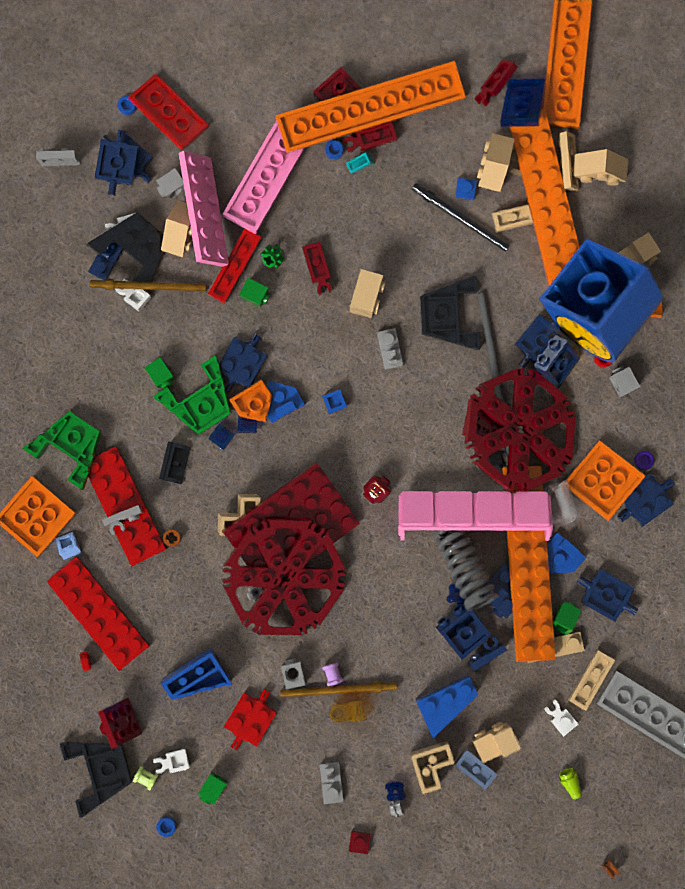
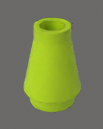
[559,768,583,799]

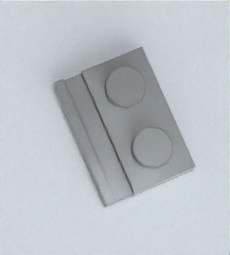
[36,148,80,166]

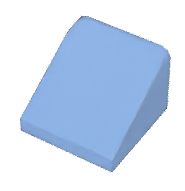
[55,532,82,560]

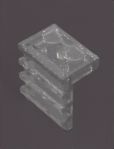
[541,480,579,525]

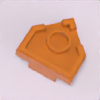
[229,379,272,422]

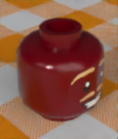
[363,475,392,504]

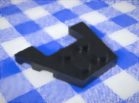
[87,212,164,292]
[420,276,480,350]
[60,742,132,818]

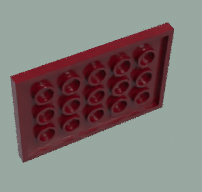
[222,462,360,588]

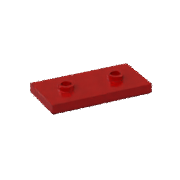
[129,74,209,151]

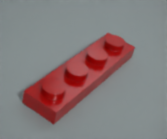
[208,228,262,304]

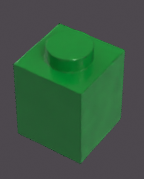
[239,278,270,308]
[144,357,175,389]
[553,602,581,635]
[198,771,228,805]

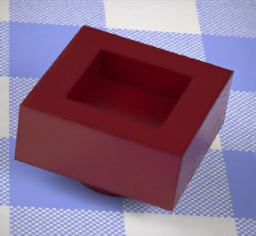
[348,831,371,855]

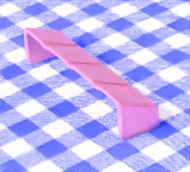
[399,491,552,541]

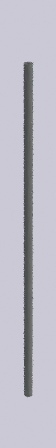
[477,293,509,459]

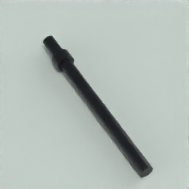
[412,183,510,252]

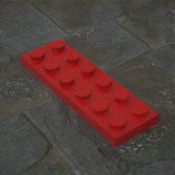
[88,446,167,567]
[46,557,150,671]

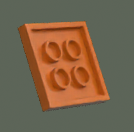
[563,440,645,521]
[0,476,77,557]

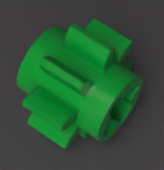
[260,244,285,269]

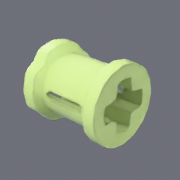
[133,766,158,790]

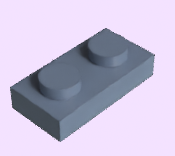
[455,749,497,790]

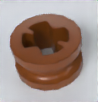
[163,529,181,547]
[602,859,620,879]

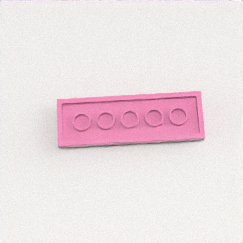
[222,121,305,234]
[179,151,229,267]

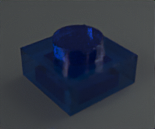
[237,415,257,434]
[208,424,235,450]

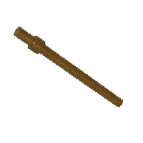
[90,279,206,292]
[281,681,397,697]

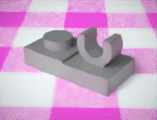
[377,328,403,370]
[102,505,144,535]
[320,762,343,804]

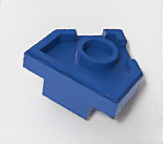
[268,381,305,423]
[547,532,586,574]

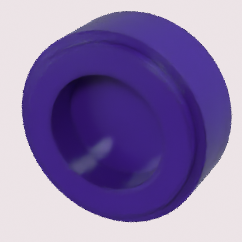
[634,451,654,470]

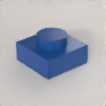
[455,178,477,200]
[322,389,347,414]

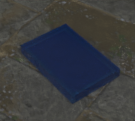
[500,78,546,127]

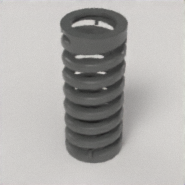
[432,530,499,611]

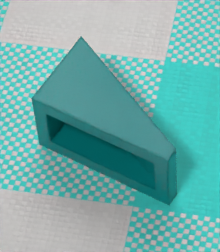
[346,152,375,174]

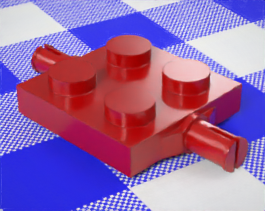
[224,689,277,751]

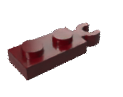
[474,59,518,106]
[344,121,397,152]
[302,242,332,296]

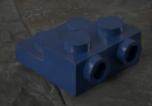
[534,335,580,389]
[480,564,513,619]
[436,604,492,660]

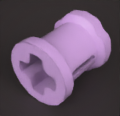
[322,662,344,686]

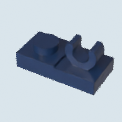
[88,242,123,280]
[468,636,507,671]

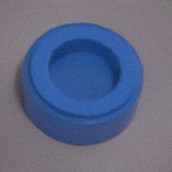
[117,96,137,116]
[325,140,344,160]
[156,816,177,837]

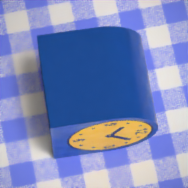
[539,239,663,363]

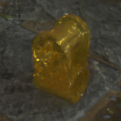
[329,700,367,723]

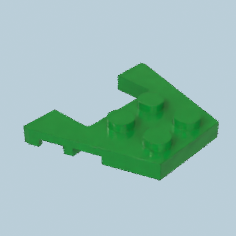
[153,356,232,435]
[23,411,102,490]

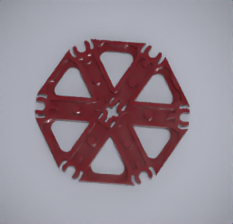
[465,368,576,492]
[222,518,346,635]

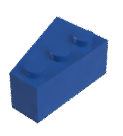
[161,648,232,700]
[416,675,478,738]

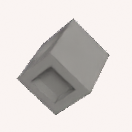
[156,168,185,200]
[609,366,640,397]
[281,658,306,689]

